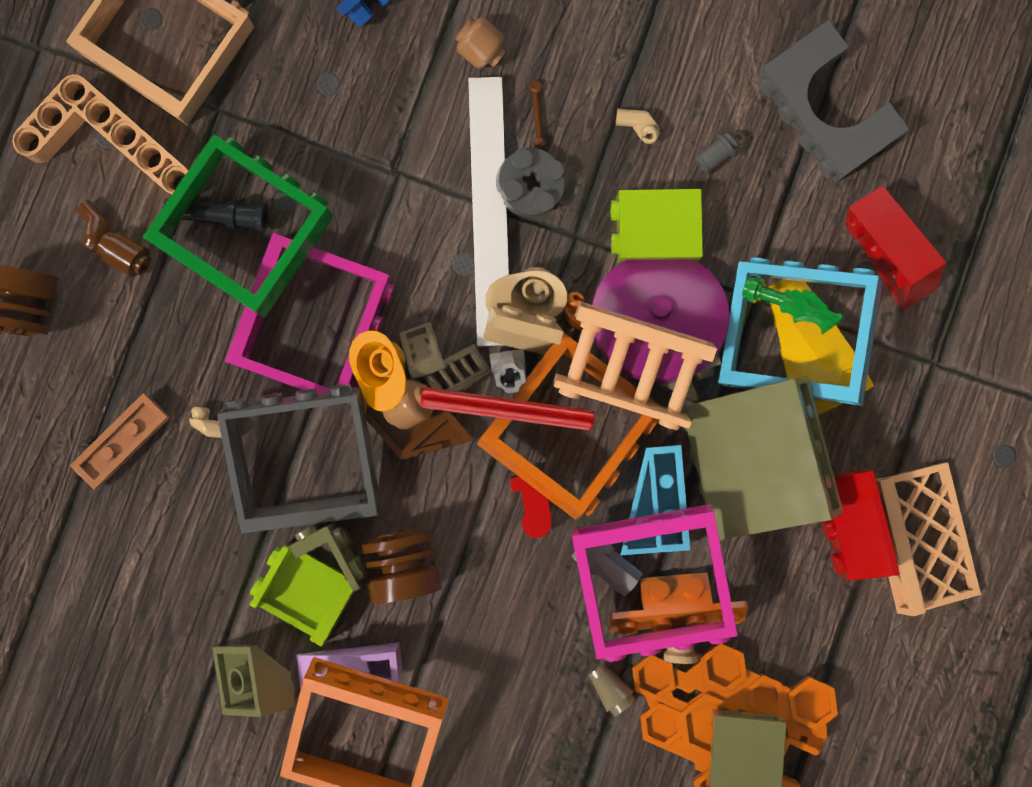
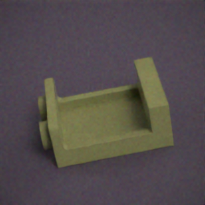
[707,709,786,787]

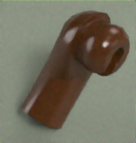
[76,200,110,252]

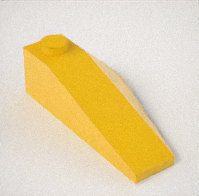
[769,279,874,415]

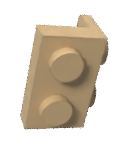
[483,305,564,355]

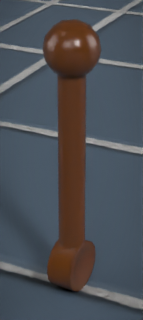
[528,80,546,149]

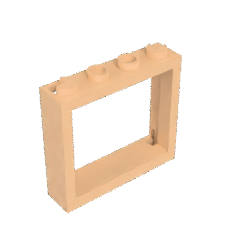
[66,0,254,125]

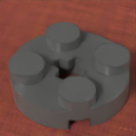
[496,148,565,217]

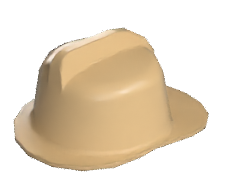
[485,267,567,317]

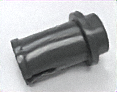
[694,133,739,175]

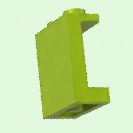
[610,189,703,263]
[250,542,354,647]

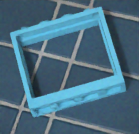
[718,258,883,406]

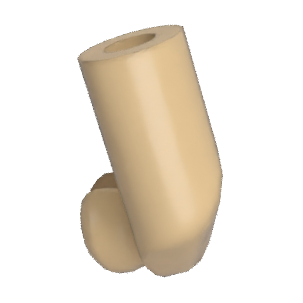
[616,108,660,144]
[189,407,222,438]

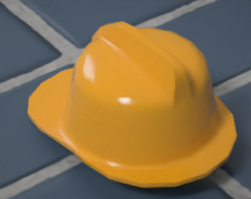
[349,330,407,412]

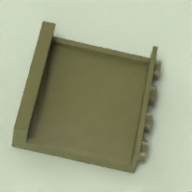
[682,375,844,540]

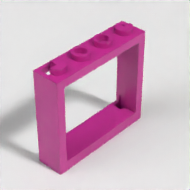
[225,233,394,405]
[572,504,738,662]

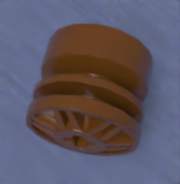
[0,265,59,336]
[360,529,442,604]

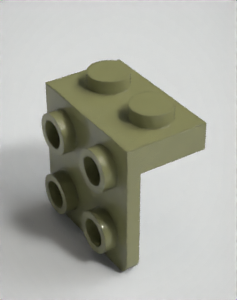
[289,521,369,592]

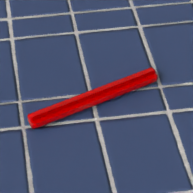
[420,387,595,430]

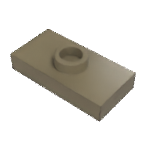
[399,322,445,380]

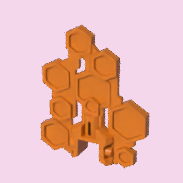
[632,643,838,787]

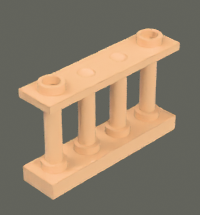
[554,301,717,430]

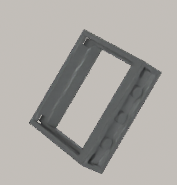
[217,384,381,534]

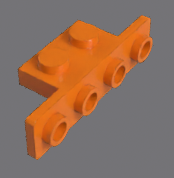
[609,572,748,635]

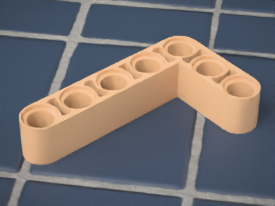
[12,75,188,195]

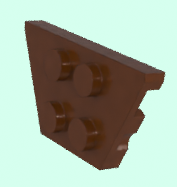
[362,362,474,460]

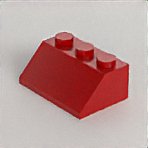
[822,469,900,581]

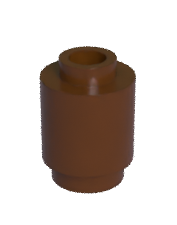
[97,231,151,278]

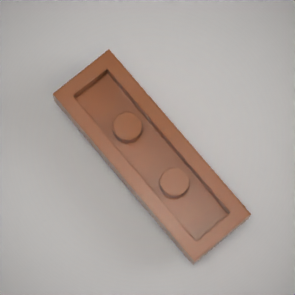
[70,393,171,490]

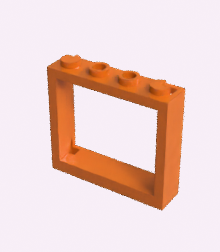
[477,333,659,520]
[280,657,449,787]

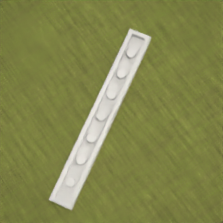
[468,77,509,347]

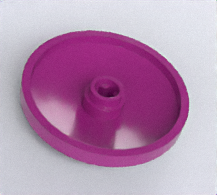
[592,259,729,384]

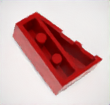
[845,186,946,311]

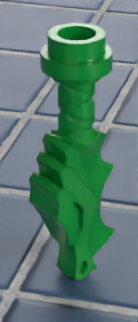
[742,277,844,334]

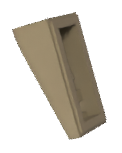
[417,344,492,392]

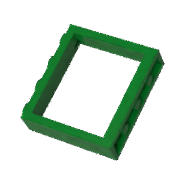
[143,134,334,318]

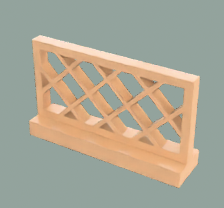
[876,462,981,616]

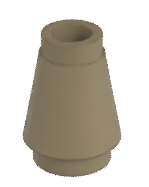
[588,663,636,717]

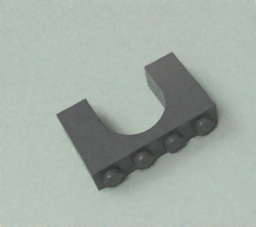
[756,20,909,183]

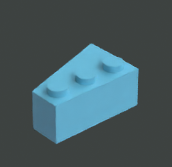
[621,445,690,555]

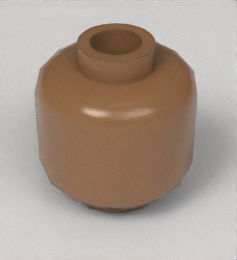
[454,17,506,69]
[382,378,433,430]

